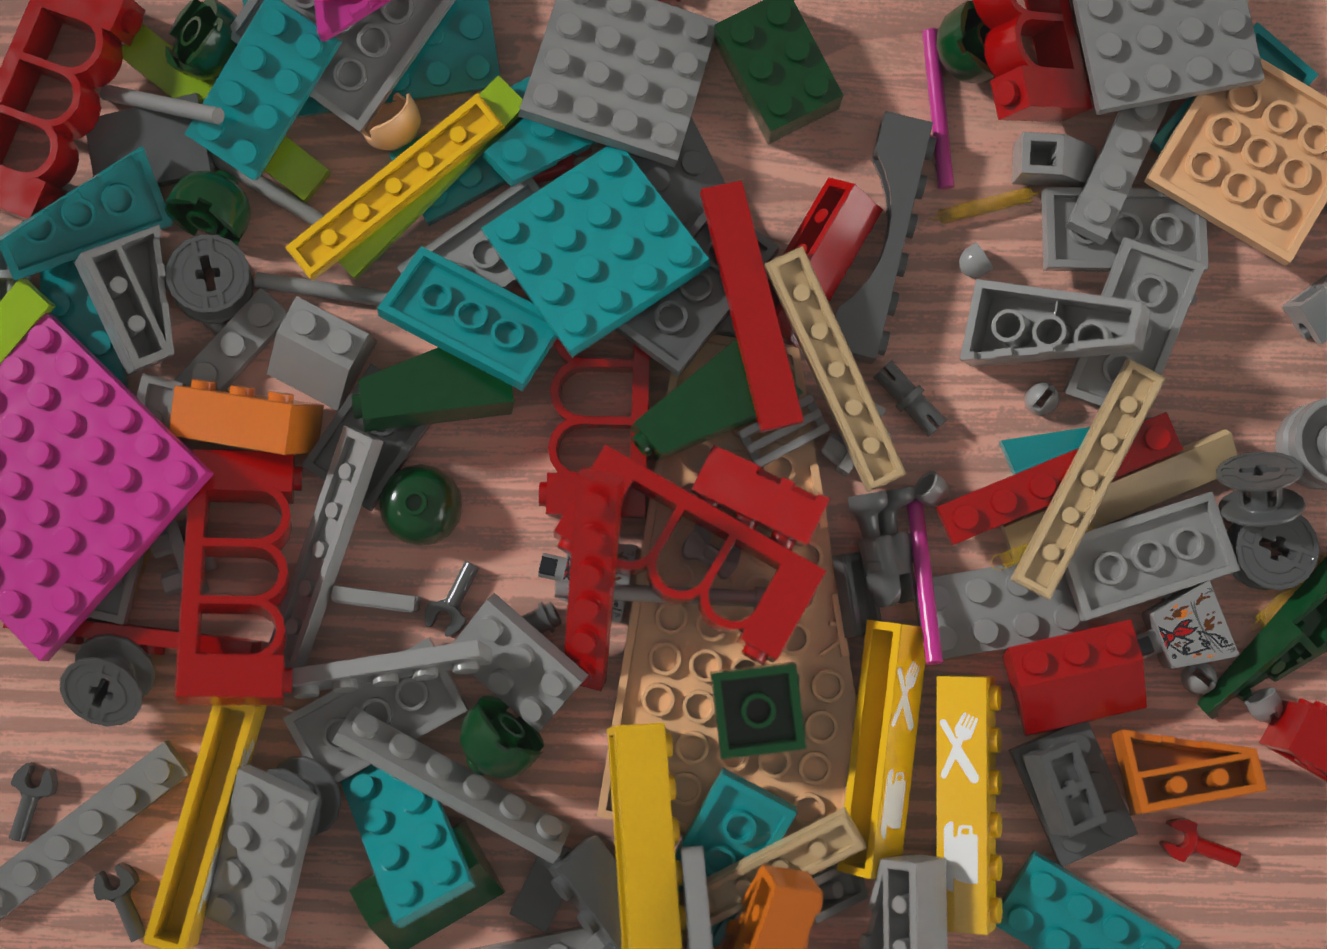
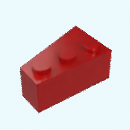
[691,445,830,550]

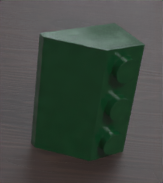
[349,820,506,949]

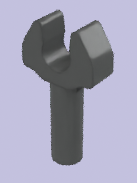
[425,561,479,637]
[9,762,58,842]
[93,862,146,942]

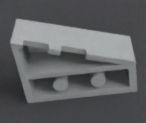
[74,224,174,376]
[858,854,948,949]

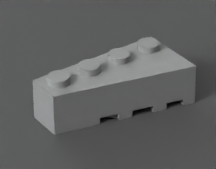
[960,279,1151,367]

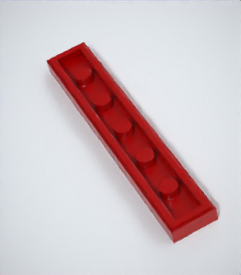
[700,180,804,433]

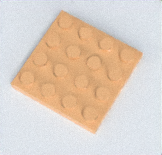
[1144,58,1327,266]

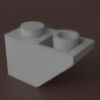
[1012,132,1096,188]

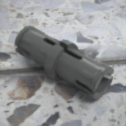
[873,360,948,437]

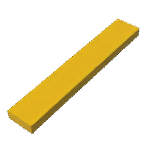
[285,93,505,281]

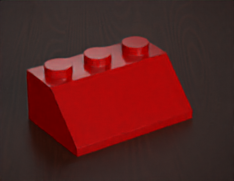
[1002,619,1147,736]

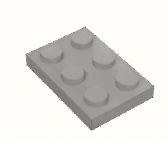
[453,593,588,733]

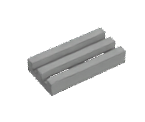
[738,394,830,467]
[331,585,421,613]

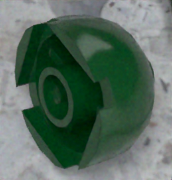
[165,0,238,80]
[937,0,995,84]
[165,171,251,245]
[379,464,462,546]
[460,696,544,779]

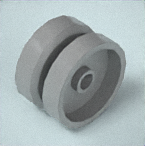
[1275,398,1327,490]

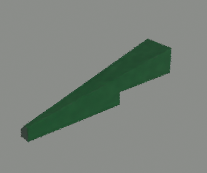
[1197,556,1327,719]

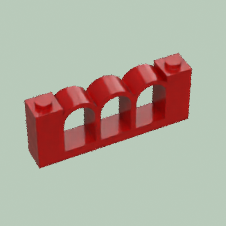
[0,0,146,221]
[973,0,1093,122]
[539,338,650,518]
[553,445,826,665]
[175,449,303,706]

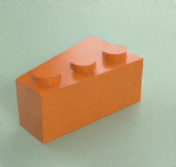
[169,379,324,455]
[1111,729,1267,816]
[713,864,824,949]

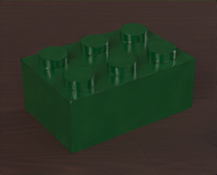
[714,0,844,145]

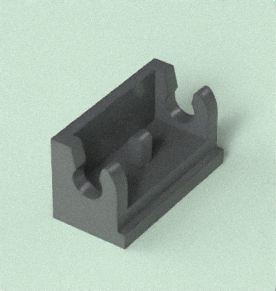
[1022,741,1107,837]

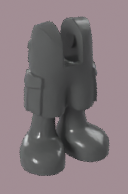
[847,486,916,607]

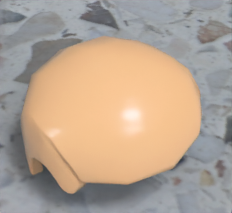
[362,93,421,150]

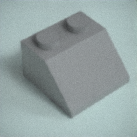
[267,296,377,411]

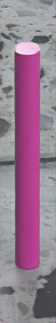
[922,28,954,190]
[907,501,943,665]

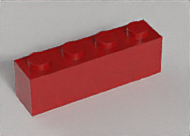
[768,177,883,349]

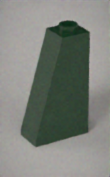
[631,339,803,461]
[351,348,514,432]

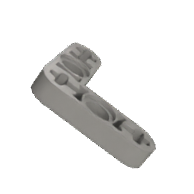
[680,846,713,949]

